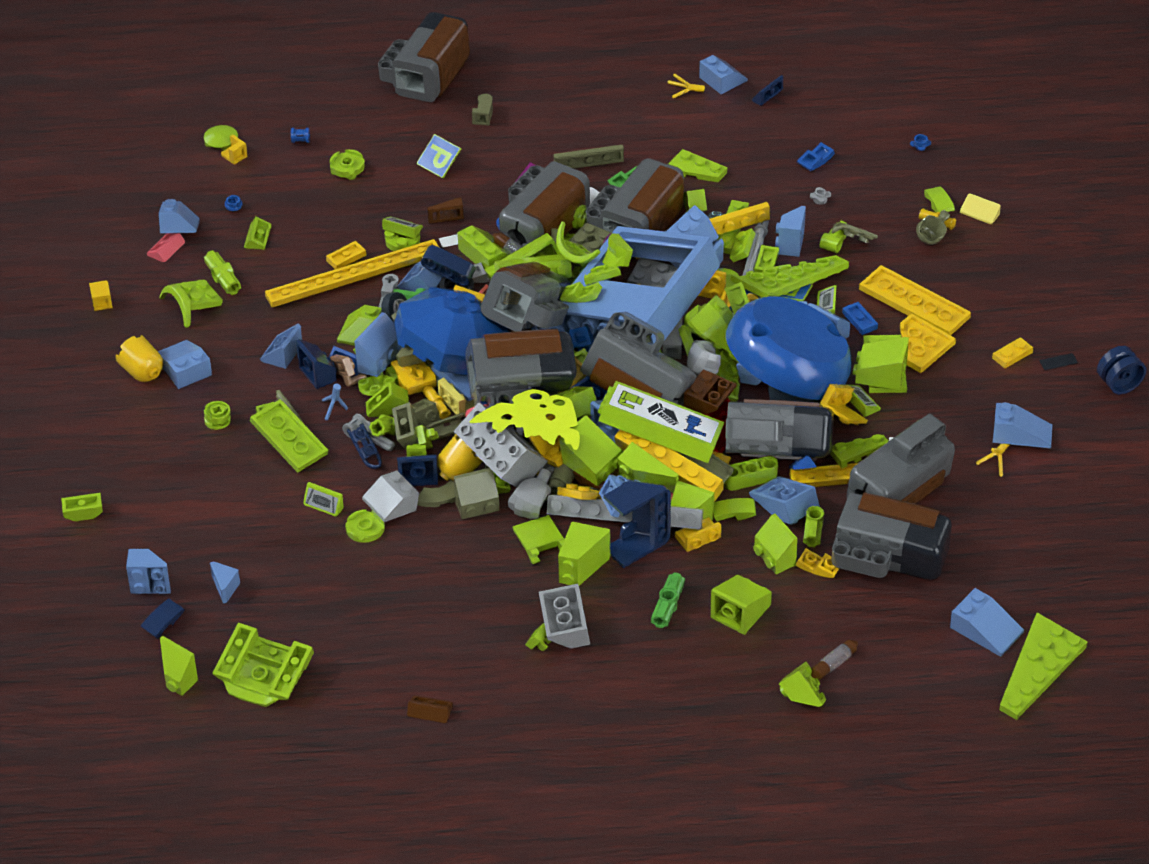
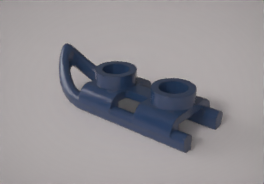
[347,423,382,469]

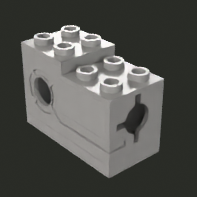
[453,402,548,487]

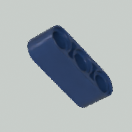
[421,245,476,286]

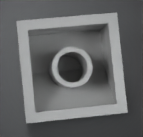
[362,471,419,522]

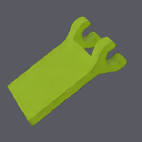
[512,515,565,564]

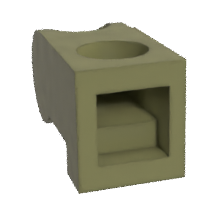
[472,94,493,126]

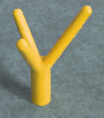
[668,74,705,98]
[976,444,1009,477]

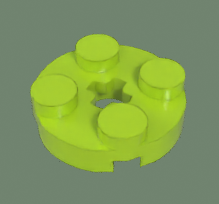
[330,149,365,180]
[384,230,421,251]

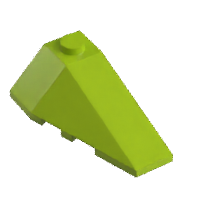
[688,295,738,362]

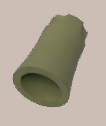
[548,464,575,495]

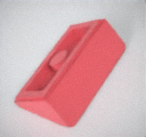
[147,233,185,262]

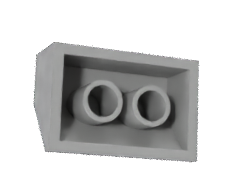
[539,584,590,649]

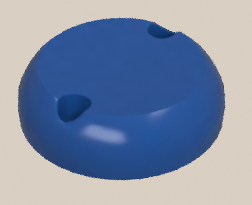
[726,296,852,400]

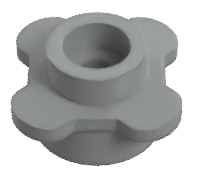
[810,187,831,204]

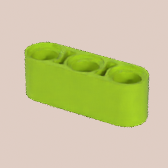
[723,456,778,491]

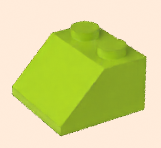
[753,514,797,574]

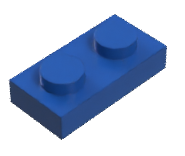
[842,302,878,335]

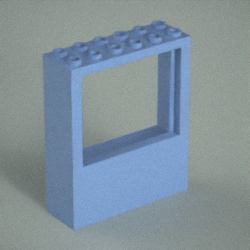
[559,226,720,343]

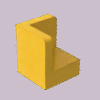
[221,135,248,165]
[89,280,112,311]

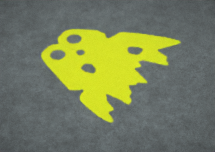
[469,389,580,450]

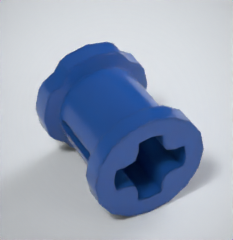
[291,127,310,143]

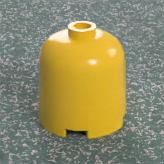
[116,335,163,382]
[437,434,483,481]

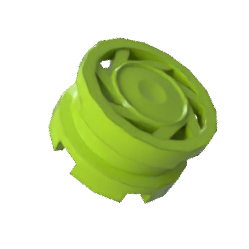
[572,205,587,229]
[204,401,231,430]

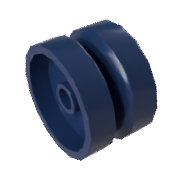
[1097,345,1146,395]

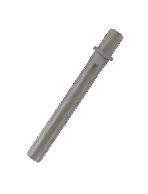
[742,220,769,289]

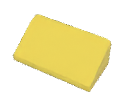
[960,194,1001,225]

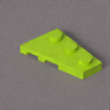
[668,149,727,182]
[830,434,888,468]

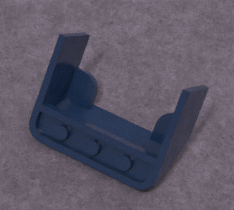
[603,480,671,568]

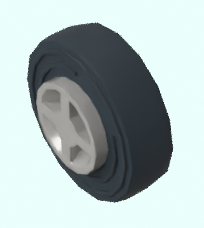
[381,292,407,322]

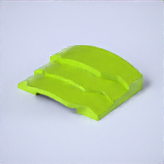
[212,623,314,707]

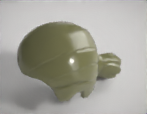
[916,210,950,245]

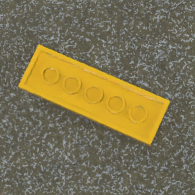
[859,265,971,336]

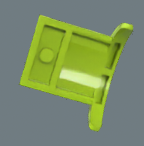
[556,221,600,267]
[160,280,223,328]

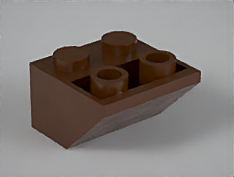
[684,369,737,415]

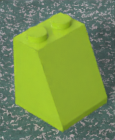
[853,337,909,390]
[559,415,622,486]
[558,522,611,586]
[711,575,772,635]

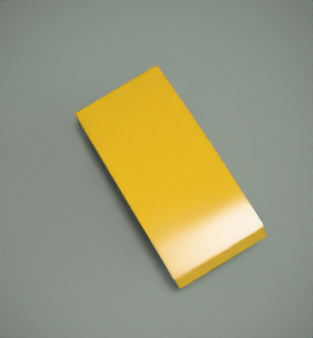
[795,548,840,578]

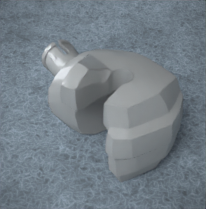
[687,340,721,376]
[508,469,551,520]

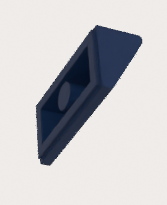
[752,75,783,106]

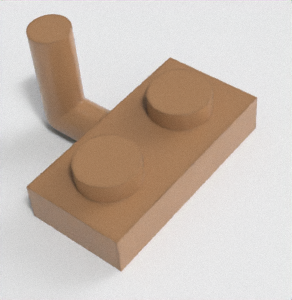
[330,354,367,387]

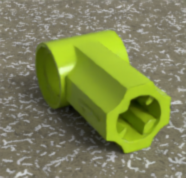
[819,221,847,254]
[369,414,396,437]
[803,506,824,547]

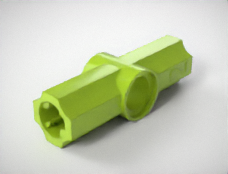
[204,250,241,295]

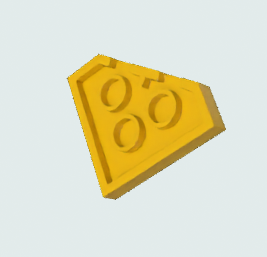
[900,313,956,373]

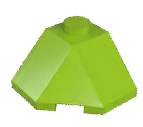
[779,662,826,707]

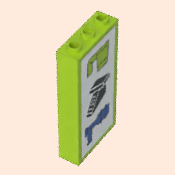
[597,381,724,463]

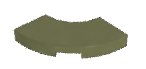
[417,480,455,507]

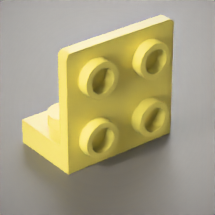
[438,378,475,416]

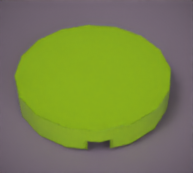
[345,509,385,543]

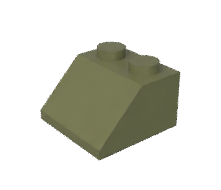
[454,468,499,519]

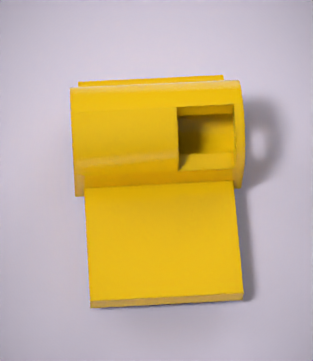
[390,360,437,396]

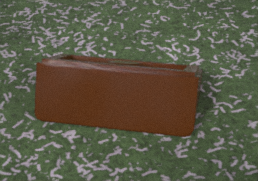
[407,695,453,723]

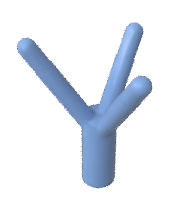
[322,384,348,421]

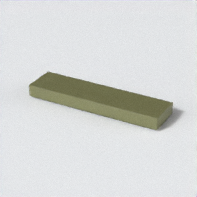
[554,145,624,169]

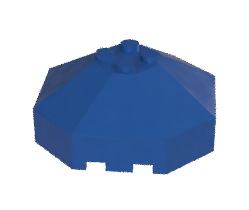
[394,287,511,375]

